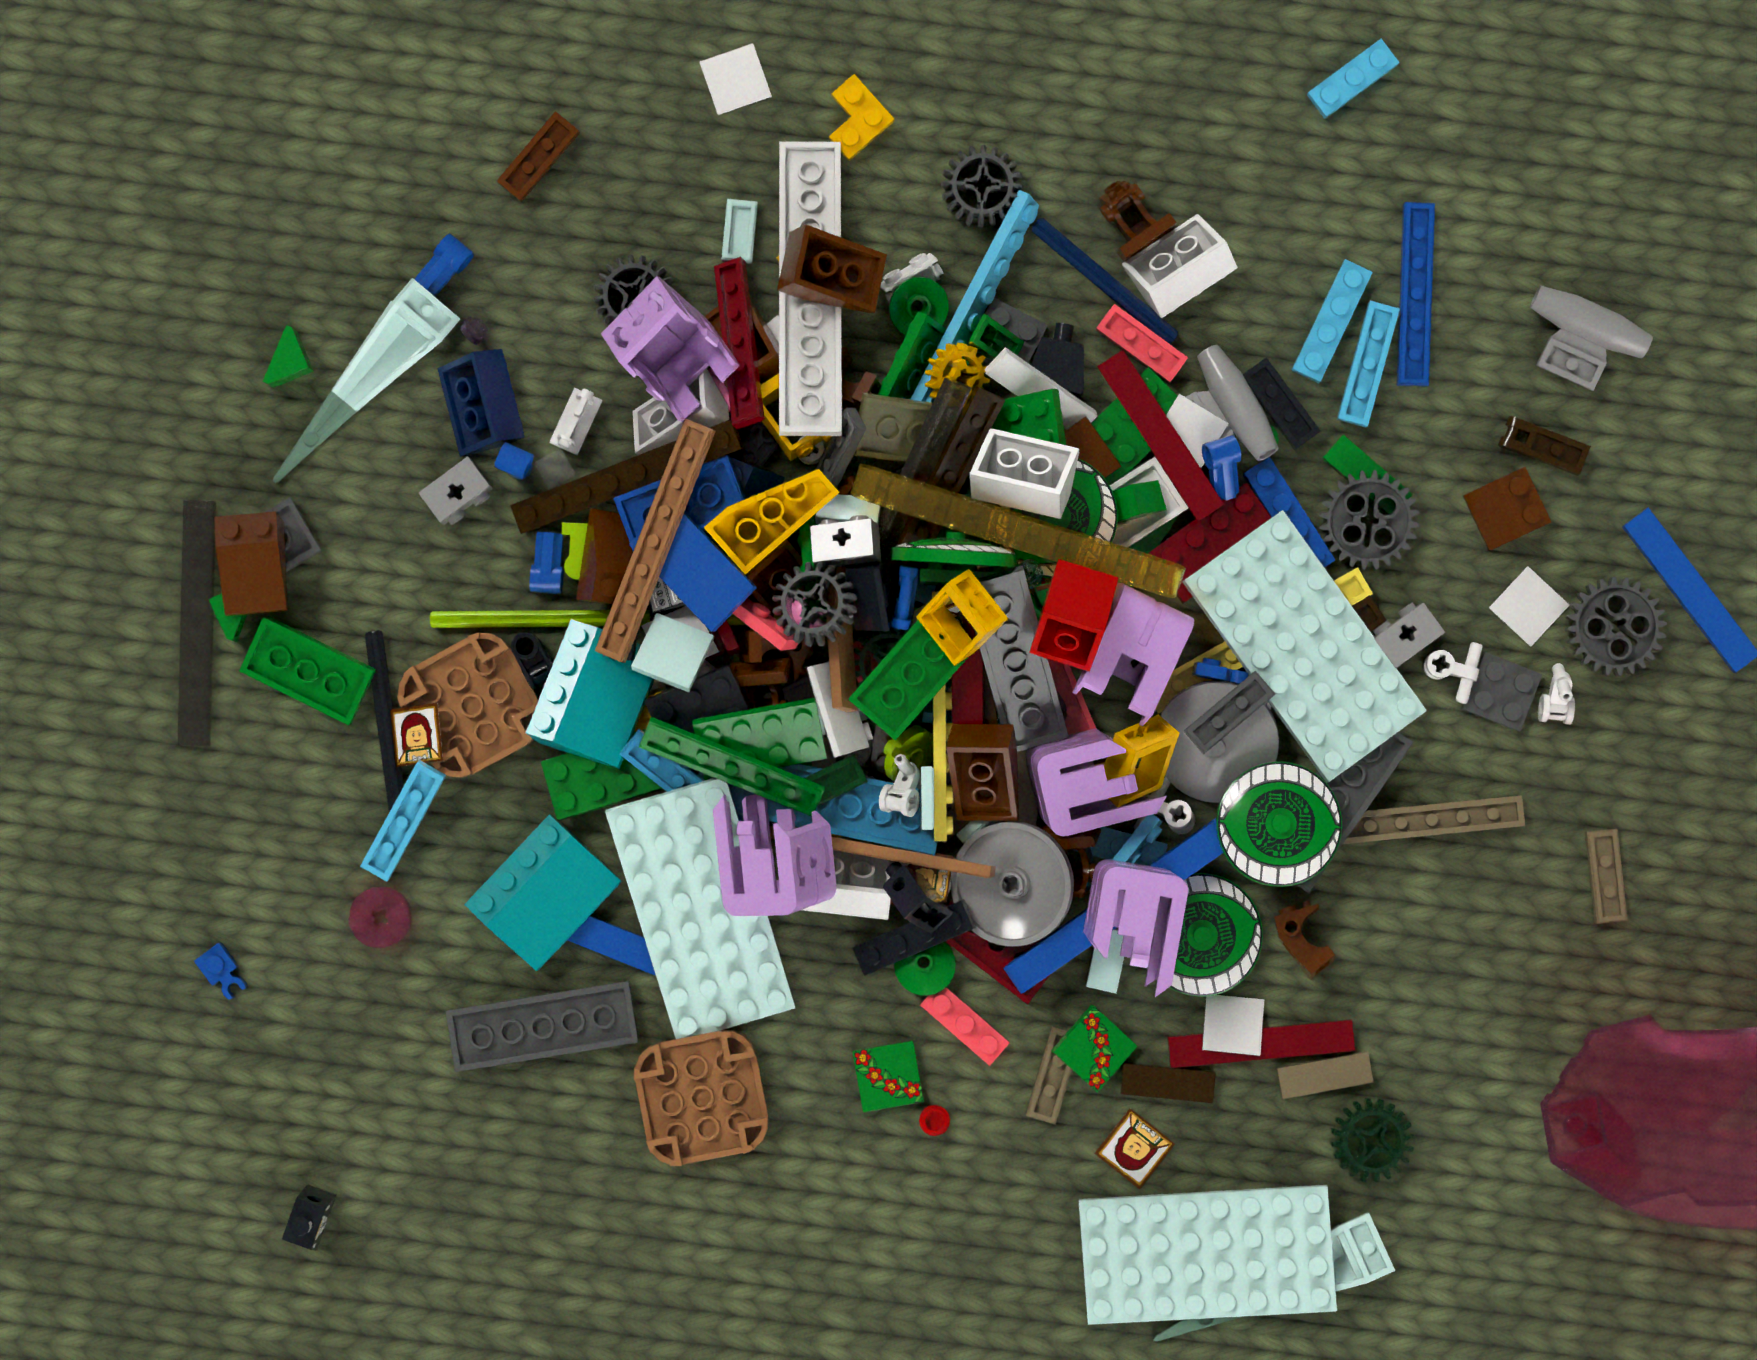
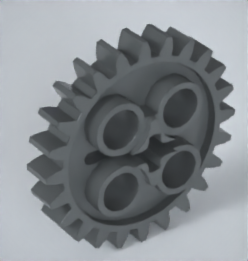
[1319,470,1420,570]
[1564,577,1667,677]

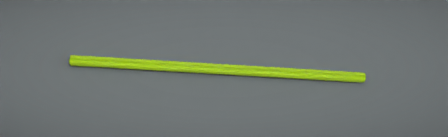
[430,607,918,628]

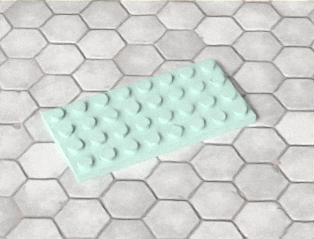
[1182,510,1427,783]
[605,778,795,1039]
[1079,1185,1337,1325]

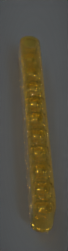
[850,464,1186,598]

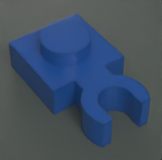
[1192,658,1248,684]
[194,942,247,1000]

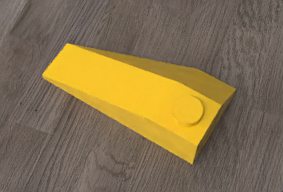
[704,469,840,574]

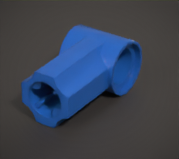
[415,233,474,297]
[1202,435,1241,500]
[494,442,534,480]
[529,532,564,594]

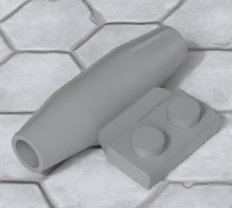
[1530,285,1653,391]
[1186,345,1279,461]

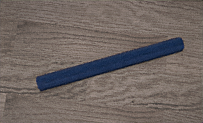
[1032,218,1179,344]

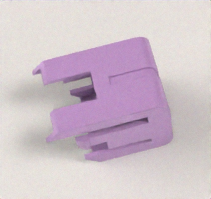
[601,276,740,422]
[1072,583,1194,727]
[1026,728,1167,836]
[713,794,836,916]
[1083,859,1188,997]

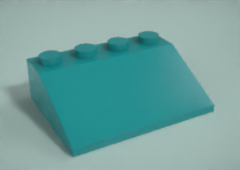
[526,619,655,769]
[464,814,622,971]

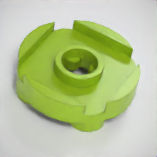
[884,725,933,782]

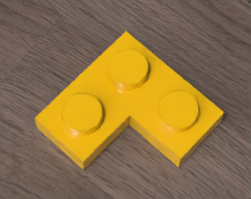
[829,74,895,161]

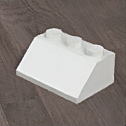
[1122,214,1238,318]
[633,368,729,455]
[970,428,1079,519]
[806,662,873,758]
[803,850,895,920]

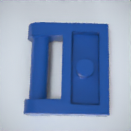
[891,561,921,630]

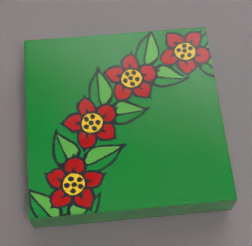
[1051,1004,1137,1093]
[852,1040,924,1112]

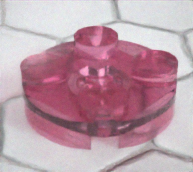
[348,887,412,948]

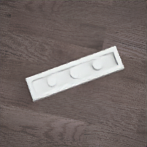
[985,347,1097,429]

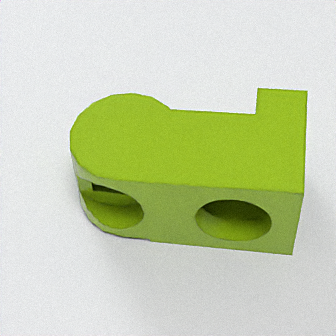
[562,522,588,581]

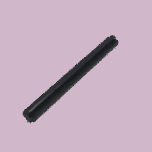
[365,630,404,812]

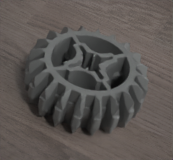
[941,145,1024,228]
[593,254,676,325]
[773,562,857,647]

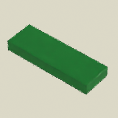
[1322,435,1413,514]

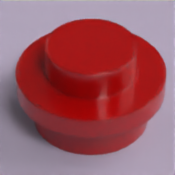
[919,1105,950,1136]

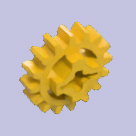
[925,342,990,407]

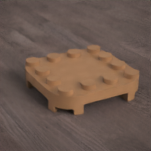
[397,632,539,778]
[634,1030,769,1166]

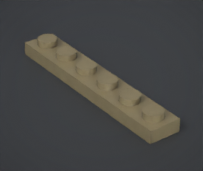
[1343,795,1525,844]

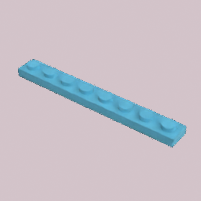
[910,190,1039,403]

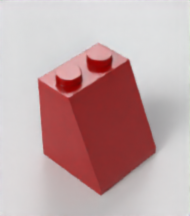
[1029,559,1119,672]

